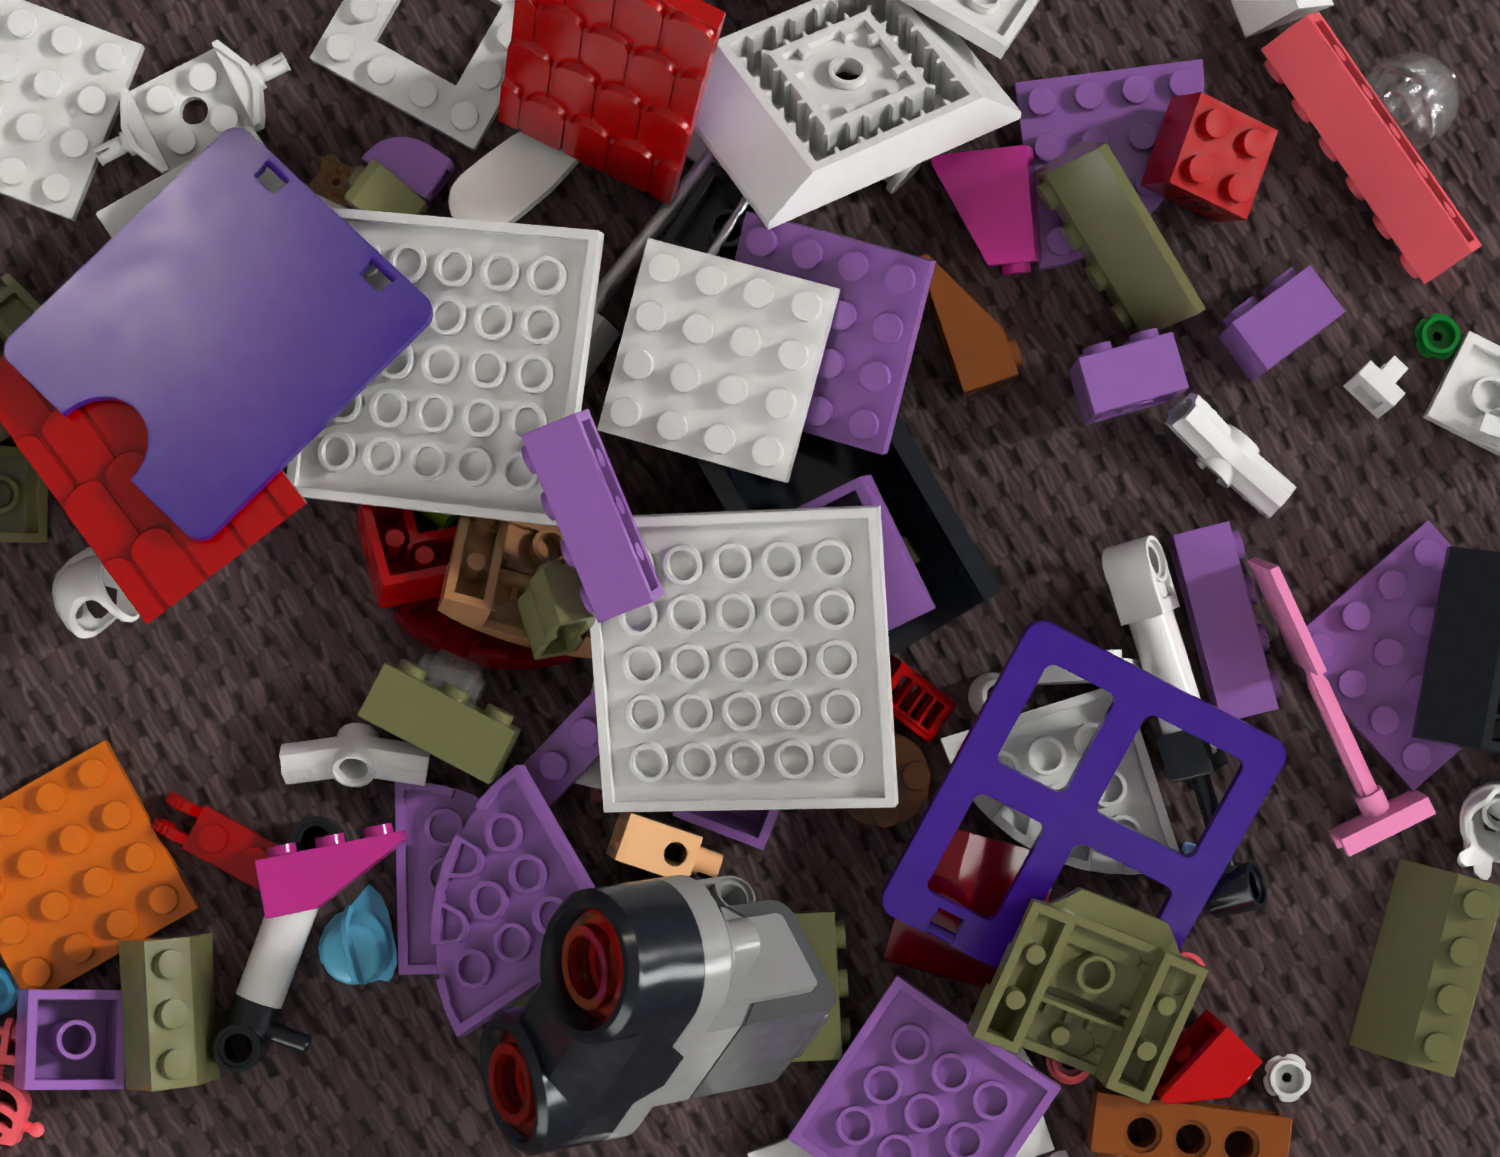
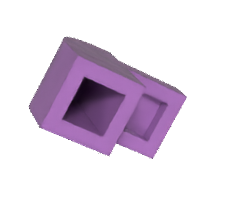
[351,137,456,209]

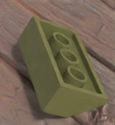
[1033,141,1206,334]
[1348,859,1500,1077]

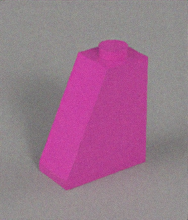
[931,145,1042,275]

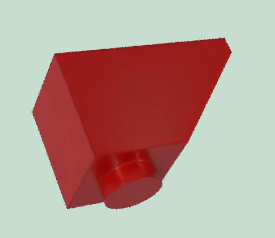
[1154,1009,1263,1104]

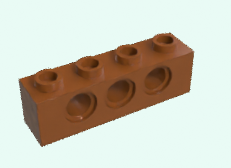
[1086,1088,1293,1157]

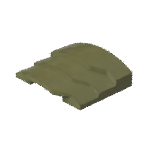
[967,887,1209,1104]

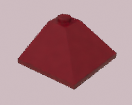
[883,819,1052,987]

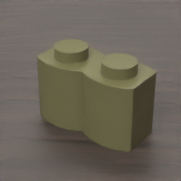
[517,560,595,660]

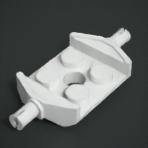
[93,40,291,174]

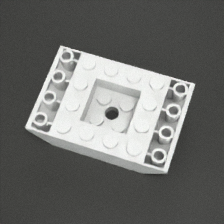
[694,0,1021,230]

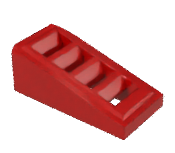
[890,655,957,743]

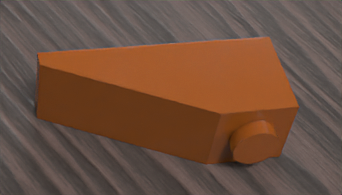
[920,254,1023,398]

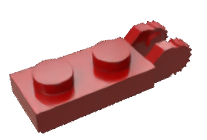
[151,791,280,890]

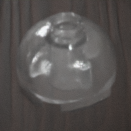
[1366,52,1459,150]

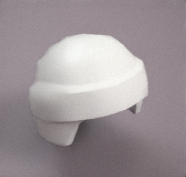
[1457,780,1500,881]

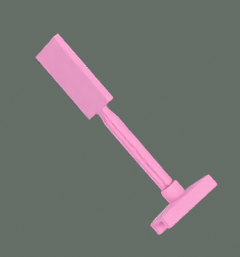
[1247,557,1436,857]

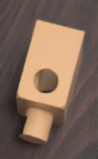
[606,812,723,879]

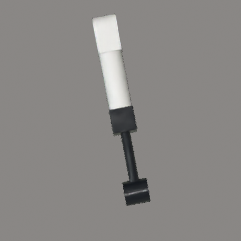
[1102,535,1267,918]

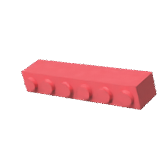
[1261,12,1482,284]

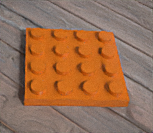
[0,740,200,989]

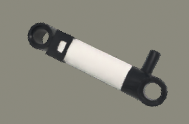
[213,816,345,1073]

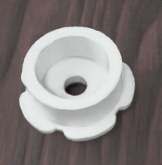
[1263,1054,1311,1102]

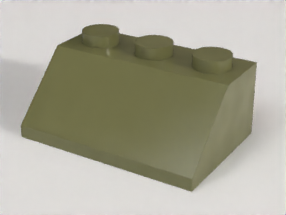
[357,658,521,784]
[119,933,220,1092]

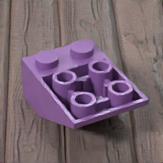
[798,474,936,631]

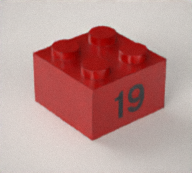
[1140,92,1278,222]

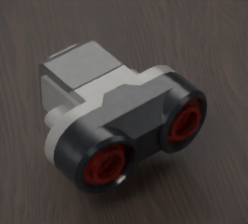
[480,875,836,1156]

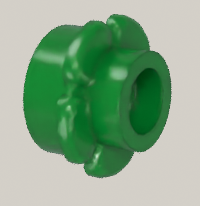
[1414,313,1461,360]

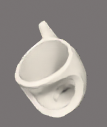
[52,547,140,639]

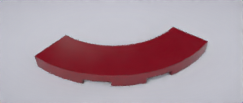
[395,597,580,670]

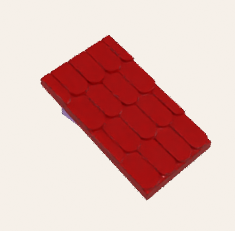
[498,0,726,205]
[0,355,307,625]

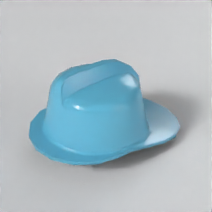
[318,884,397,985]

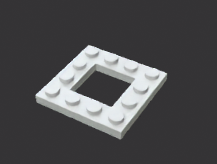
[310,0,515,152]

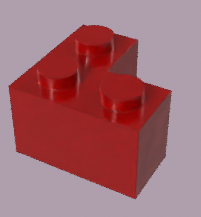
[356,504,457,609]

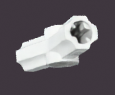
[1165,393,1297,519]
[279,723,430,787]

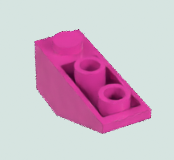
[255,823,408,919]

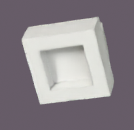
[1343,355,1409,419]

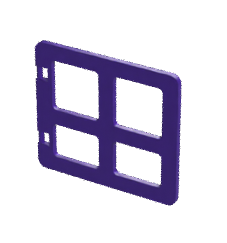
[881,620,1286,968]

